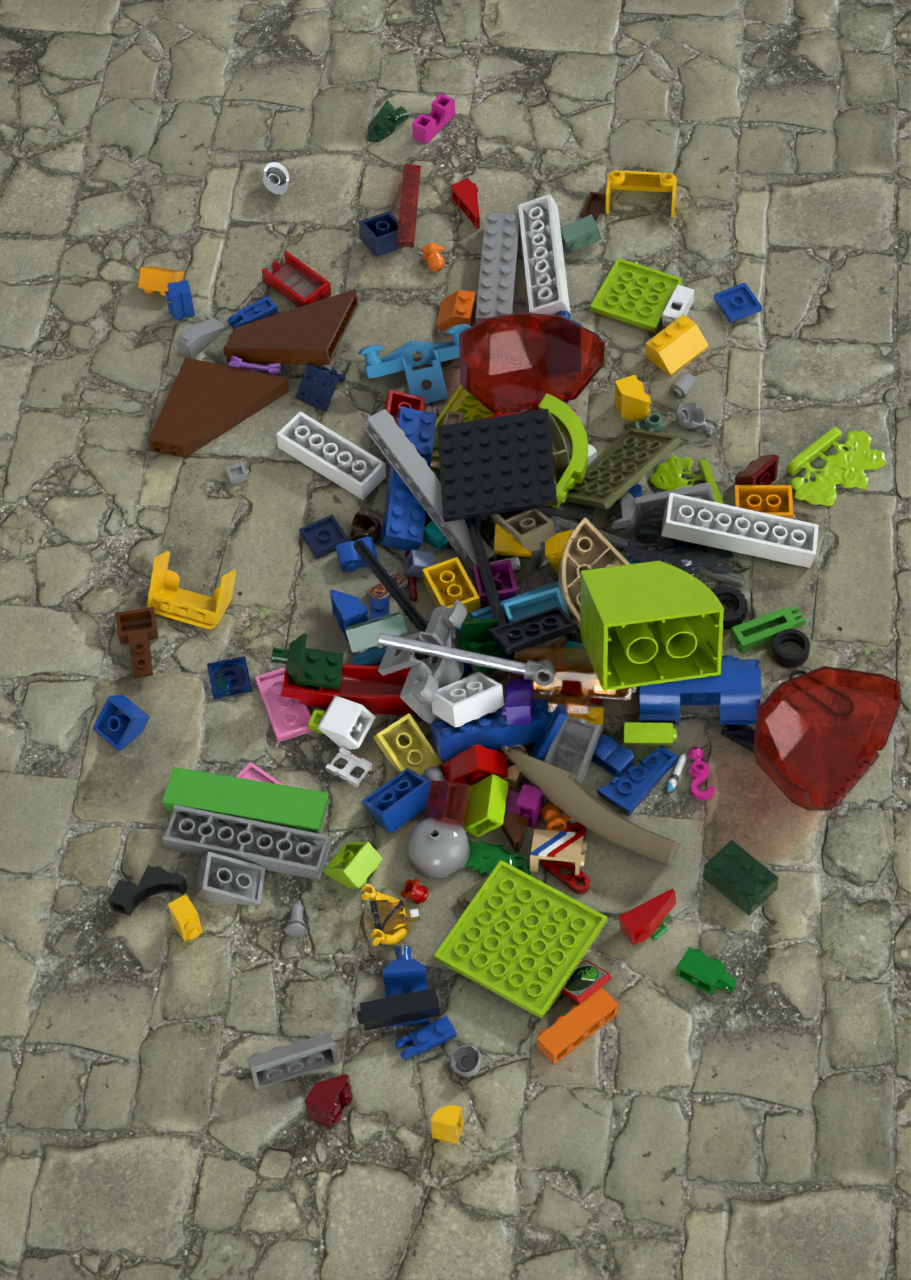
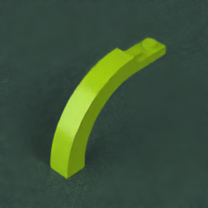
[538,393,588,509]

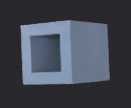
[405,550,436,579]

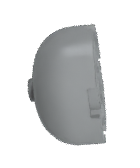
[407,816,470,879]

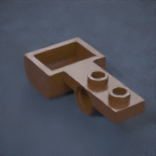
[115,607,159,679]

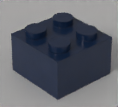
[359,211,406,257]

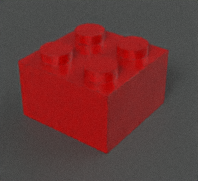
[450,745,508,787]

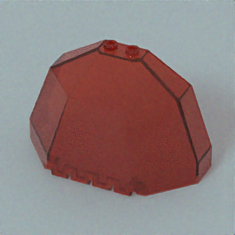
[459,312,605,415]
[753,666,902,811]

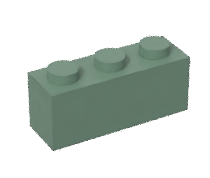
[345,611,409,654]

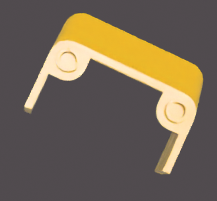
[606,170,677,218]
[147,551,237,629]

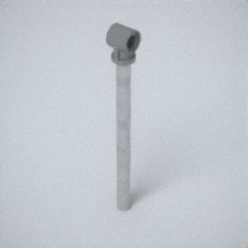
[378,633,555,687]

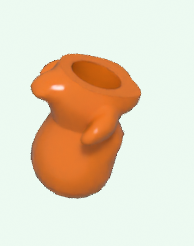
[422,242,445,272]
[541,802,571,831]

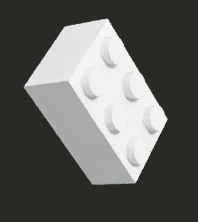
[431,672,504,728]

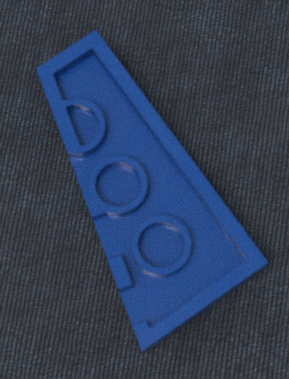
[597,746,678,815]

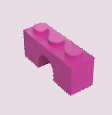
[412,93,455,145]

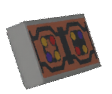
[366,570,408,599]

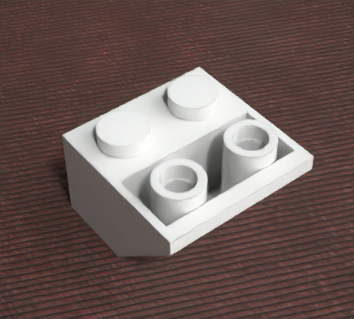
[317,696,375,750]

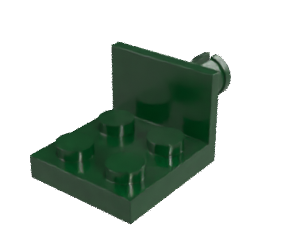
[457,612,509,673]
[271,634,344,690]

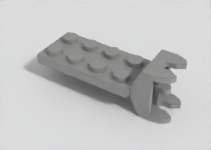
[611,482,716,539]

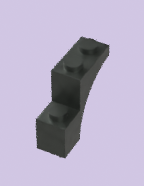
[108,865,188,916]

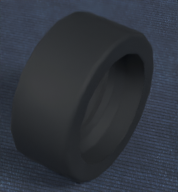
[772,629,810,668]

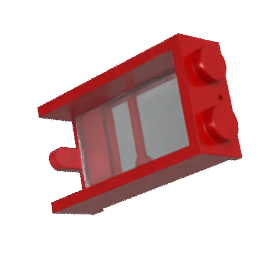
[261,251,331,307]

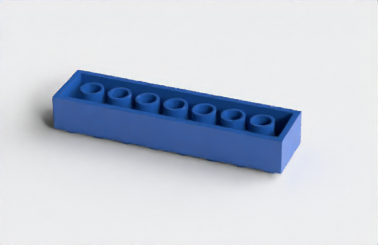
[380,406,436,551]

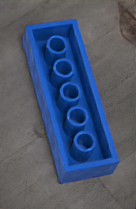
[430,699,553,761]

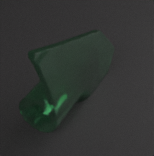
[368,101,409,142]

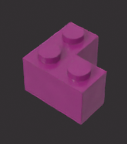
[505,784,544,829]

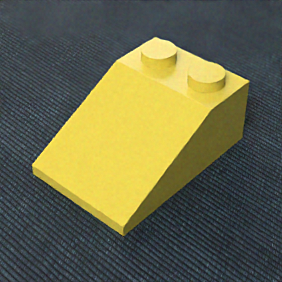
[373,713,442,776]

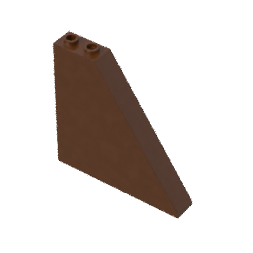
[223,290,359,365]
[148,357,289,458]

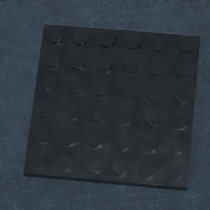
[437,409,558,522]

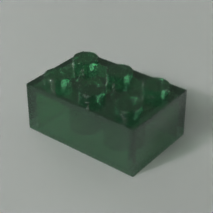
[703,840,779,916]

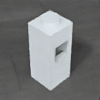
[662,285,694,327]

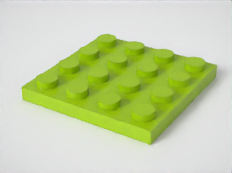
[590,258,683,332]

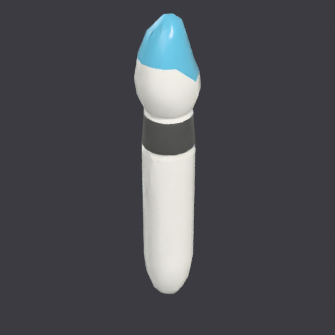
[667,753,687,792]

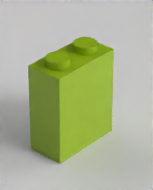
[624,722,677,746]
[462,774,509,838]

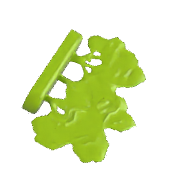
[785,427,886,506]
[649,455,724,504]

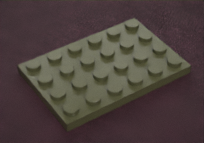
[565,428,681,509]

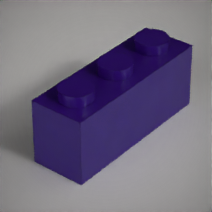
[502,678,535,725]

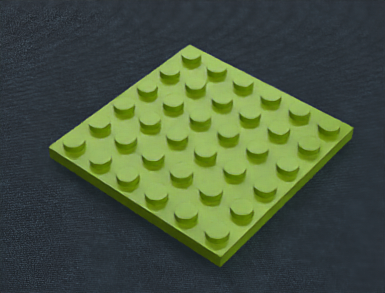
[434,860,608,1019]

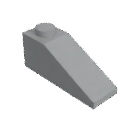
[176,318,227,359]

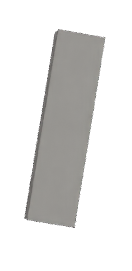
[162,805,331,881]

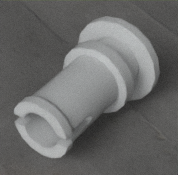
[285,904,306,937]

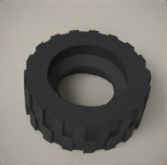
[711,586,747,629]

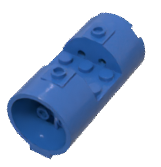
[638,655,761,725]

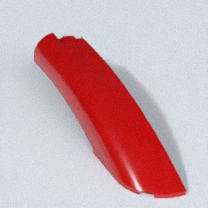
[281,664,466,715]

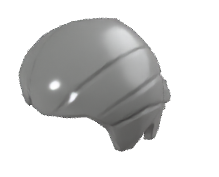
[675,402,715,435]

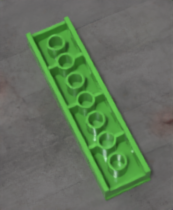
[162,767,330,834]

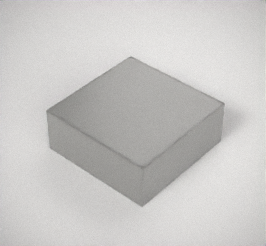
[225,462,249,485]

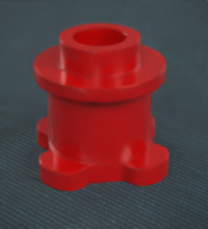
[401,878,428,905]

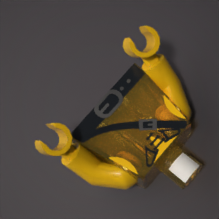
[361,884,420,946]

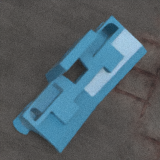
[358,324,474,404]

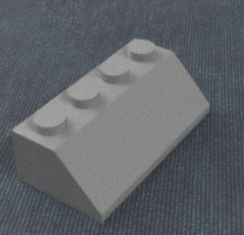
[247,1032,338,1090]

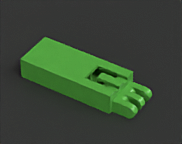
[731,606,806,653]

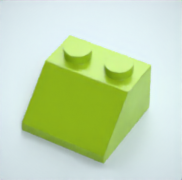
[323,842,383,889]

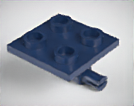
[295,364,345,412]

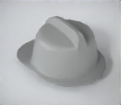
[262,162,289,195]

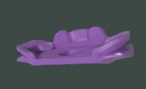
[229,356,281,375]

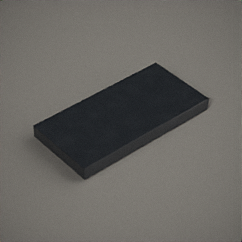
[489,606,577,655]

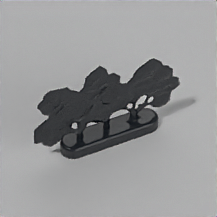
[622,526,733,575]

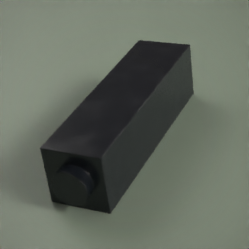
[357,988,440,1031]

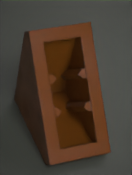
[500,811,528,853]

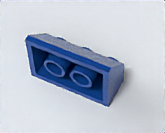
[361,768,437,833]

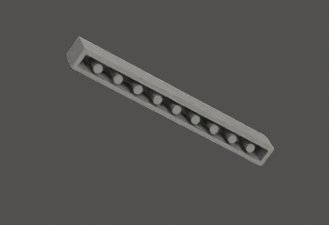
[363,409,495,573]

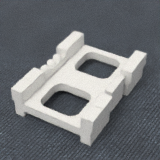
[326,747,372,788]

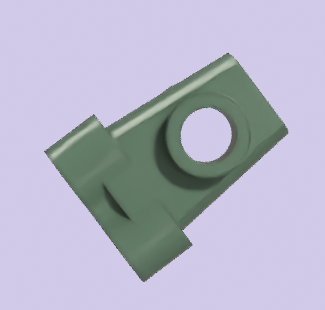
[633,413,665,433]

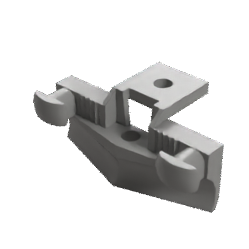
[378,600,467,724]

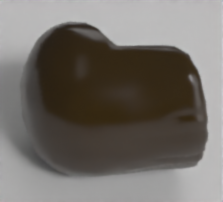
[350,512,381,542]

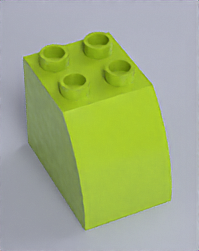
[580,561,724,691]

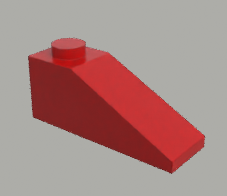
[451,178,480,229]
[618,888,676,946]

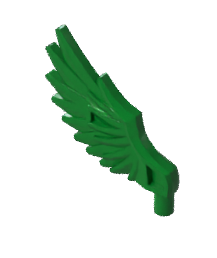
[465,840,532,876]

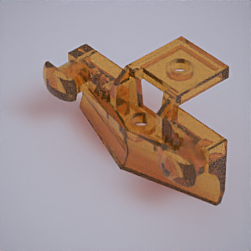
[510,647,637,714]

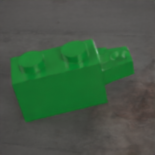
[676,947,737,995]

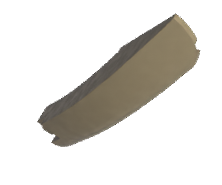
[489,508,556,551]
[501,745,681,866]

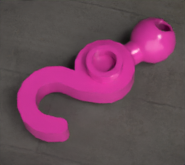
[688,747,715,801]

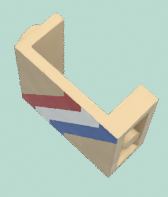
[530,829,587,875]

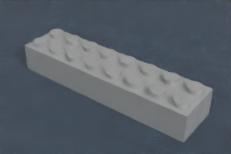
[476,213,521,332]

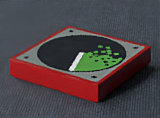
[561,959,612,1004]

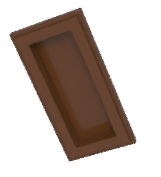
[580,191,606,221]

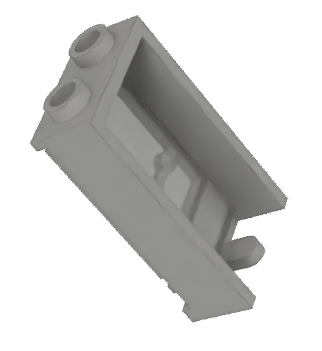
[544,714,603,784]

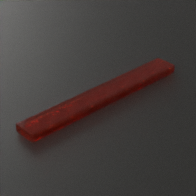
[396,164,421,248]

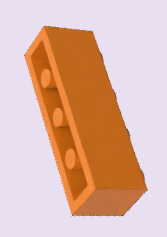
[537,987,618,1065]

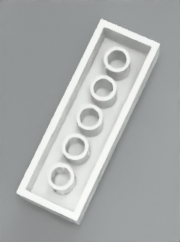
[276,411,387,500]

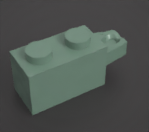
[560,214,602,253]

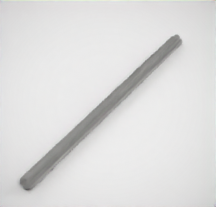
[550,515,745,587]

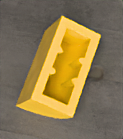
[430,1105,464,1145]

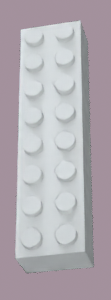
[518,194,570,323]
[661,493,819,568]

